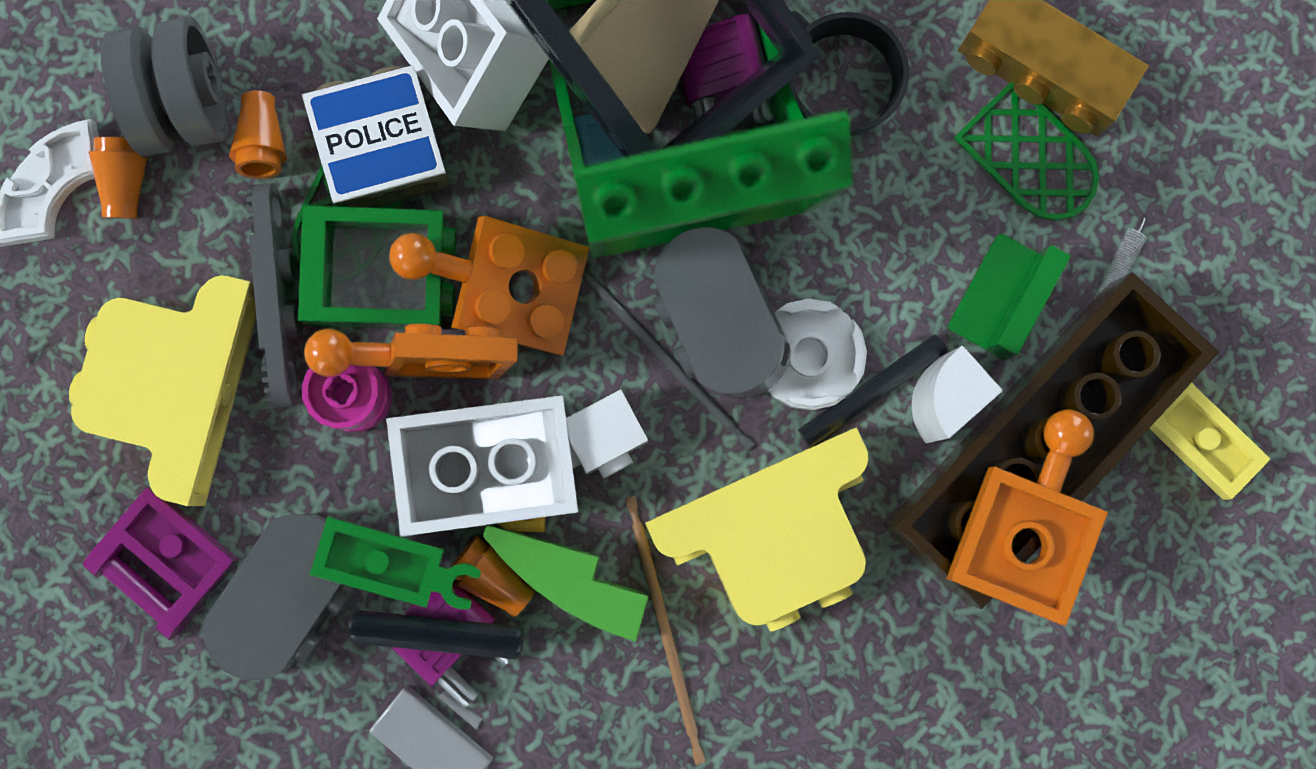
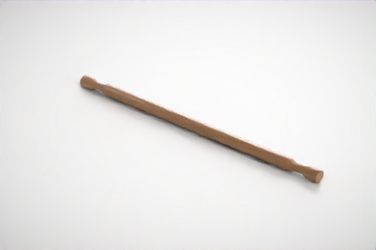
[625,496,706,765]

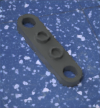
[246,183,303,408]

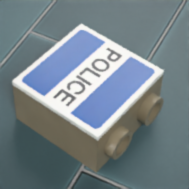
[302,65,449,208]

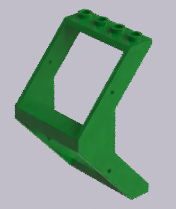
[546,0,853,259]

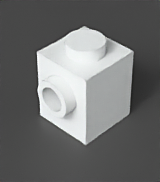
[566,389,648,479]

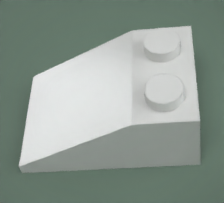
[377,0,549,131]
[386,396,578,537]

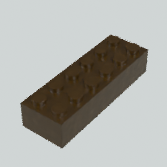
[883,272,1219,609]

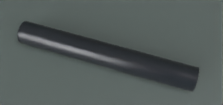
[797,334,947,448]

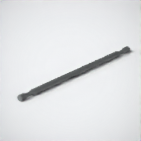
[582,269,756,451]

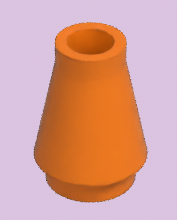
[229,90,287,179]
[88,137,148,218]
[450,536,535,617]

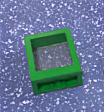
[298,205,456,330]

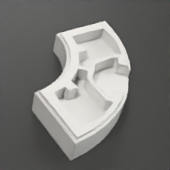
[0,119,98,247]

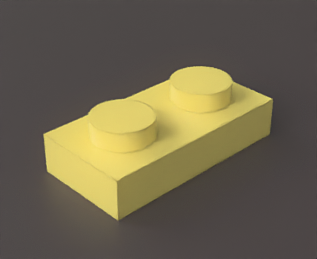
[1149,383,1270,500]

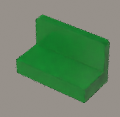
[947,234,1071,361]

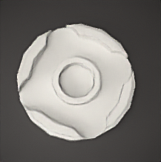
[768,298,867,411]

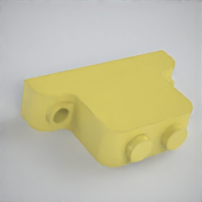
[69,276,256,506]
[645,427,868,632]

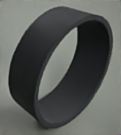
[788,12,909,136]

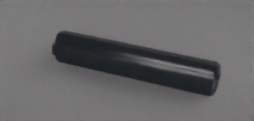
[349,610,524,659]

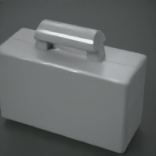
[370,685,493,769]

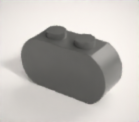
[653,227,791,398]
[203,514,358,680]

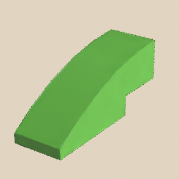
[483,524,649,642]

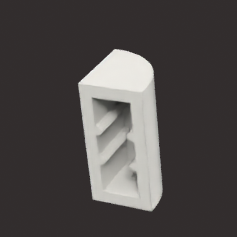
[912,345,1003,443]

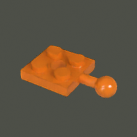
[389,216,590,356]
[304,324,517,380]
[946,410,1108,626]

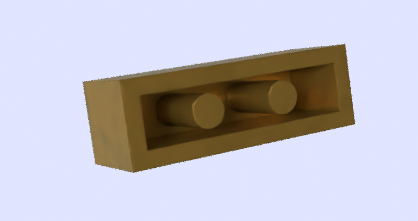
[957,0,1149,137]

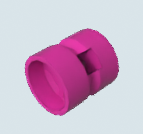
[302,365,392,432]

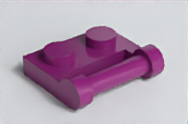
[83,487,239,640]

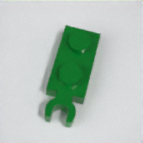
[309,517,481,609]

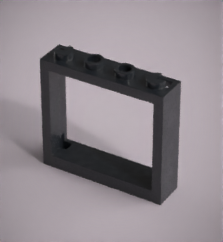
[505,0,821,158]

